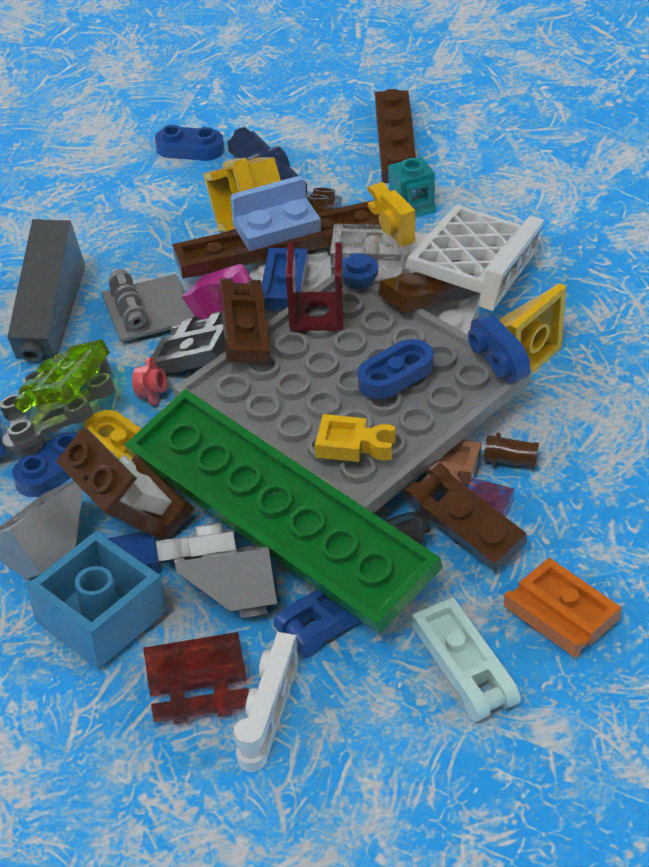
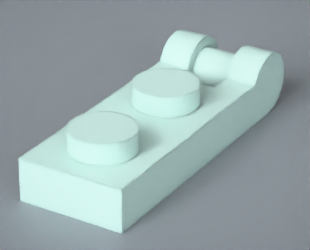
[412,597,521,722]

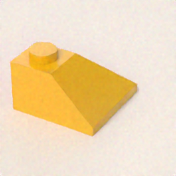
[499,283,566,374]

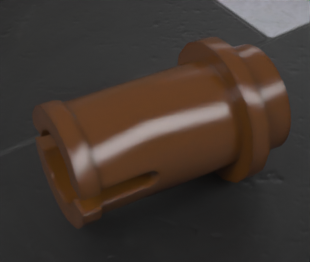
[484,432,539,469]

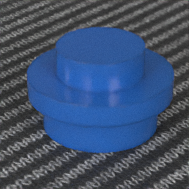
[343,253,379,289]

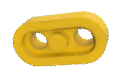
[84,410,141,460]

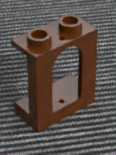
[56,426,195,540]

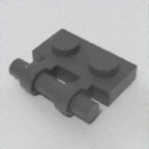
[152,311,225,374]

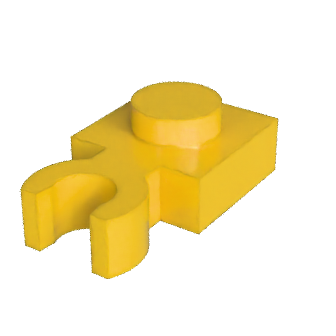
[367,182,415,247]
[315,414,396,462]

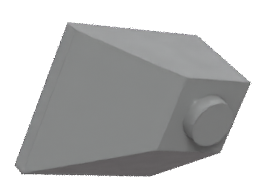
[0,480,83,579]
[174,545,277,617]

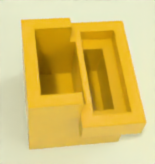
[202,157,281,232]

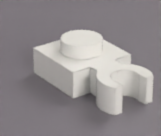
[120,455,172,515]
[156,522,236,561]

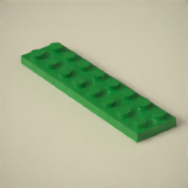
[124,389,443,634]

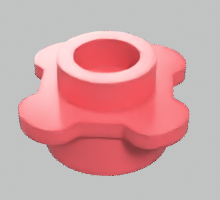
[132,357,167,406]

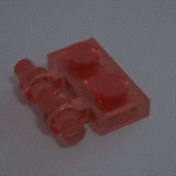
[143,632,249,725]

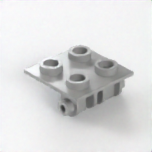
[102,269,195,342]

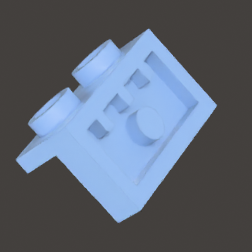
[231,176,321,251]

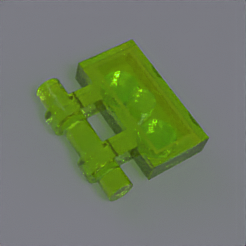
[14,339,110,412]

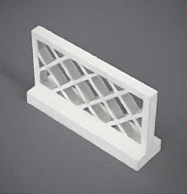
[405,204,544,311]

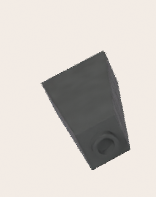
[7,219,85,362]

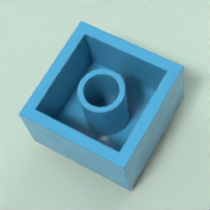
[26,531,167,669]

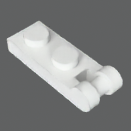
[233,632,298,772]

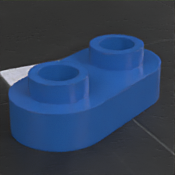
[155,125,224,161]
[468,314,530,383]
[357,339,434,399]
[12,433,77,497]

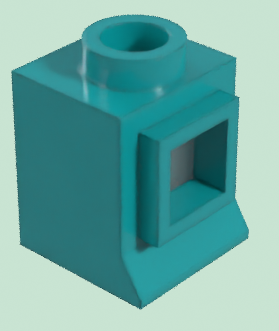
[388,156,437,218]

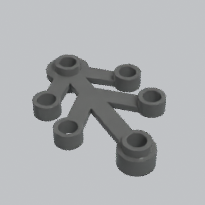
[0,349,115,458]

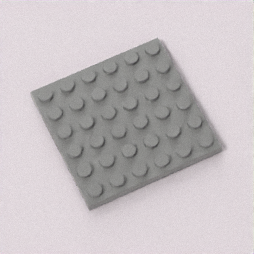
[173,274,532,513]

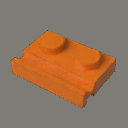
[504,557,622,658]

